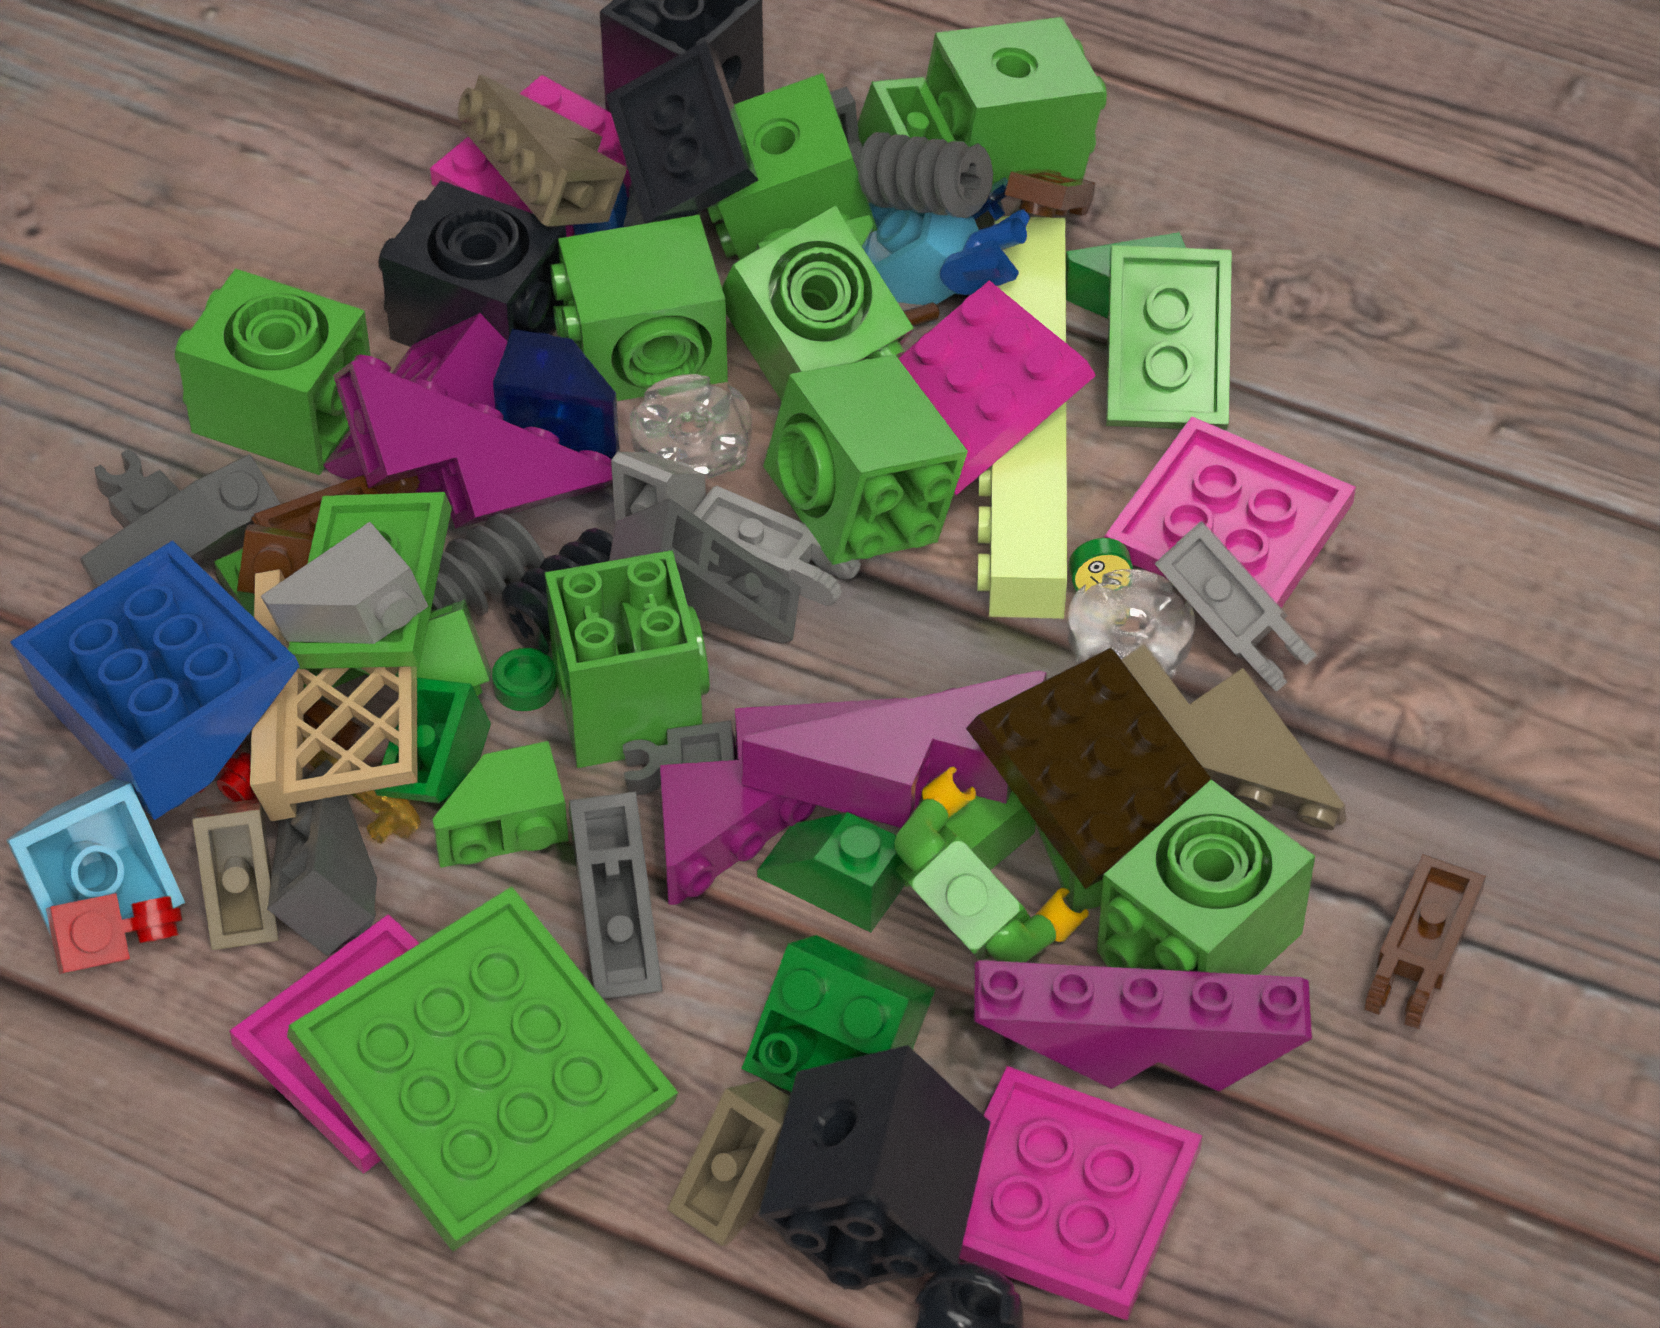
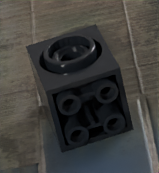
[599,0,764,113]
[378,180,566,384]
[758,1045,991,1290]

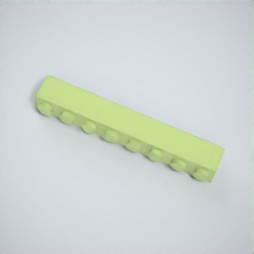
[977,216,1067,619]

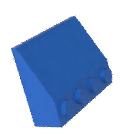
[10,540,300,820]

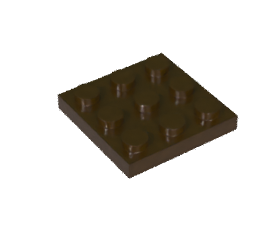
[966,647,1213,889]

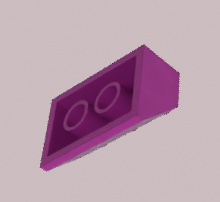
[323,313,529,493]

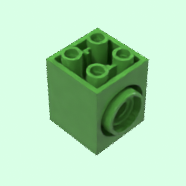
[925,17,1107,185]
[707,73,878,260]
[722,205,914,401]
[550,215,728,406]
[175,268,371,475]
[763,354,968,565]
[545,550,710,768]
[1096,780,1315,975]

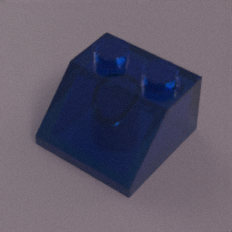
[493,329,620,459]

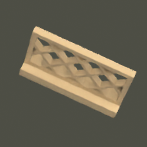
[250,569,417,821]

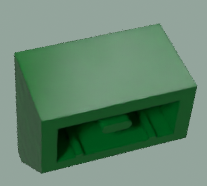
[741,935,936,1092]

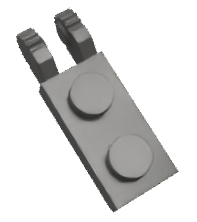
[692,486,862,606]
[1155,521,1317,692]

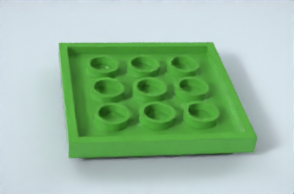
[287,886,678,1252]

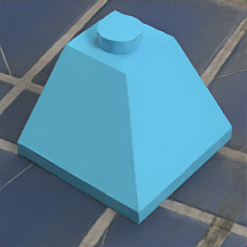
[864,203,979,305]
[6,779,185,938]

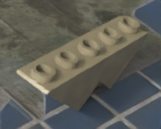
[458,74,627,227]
[1121,643,1346,830]

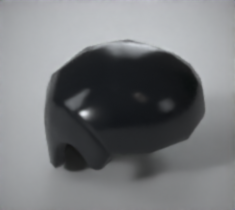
[915,1262,1024,1328]

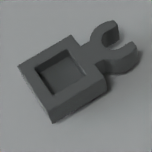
[94,450,180,528]
[623,720,737,795]

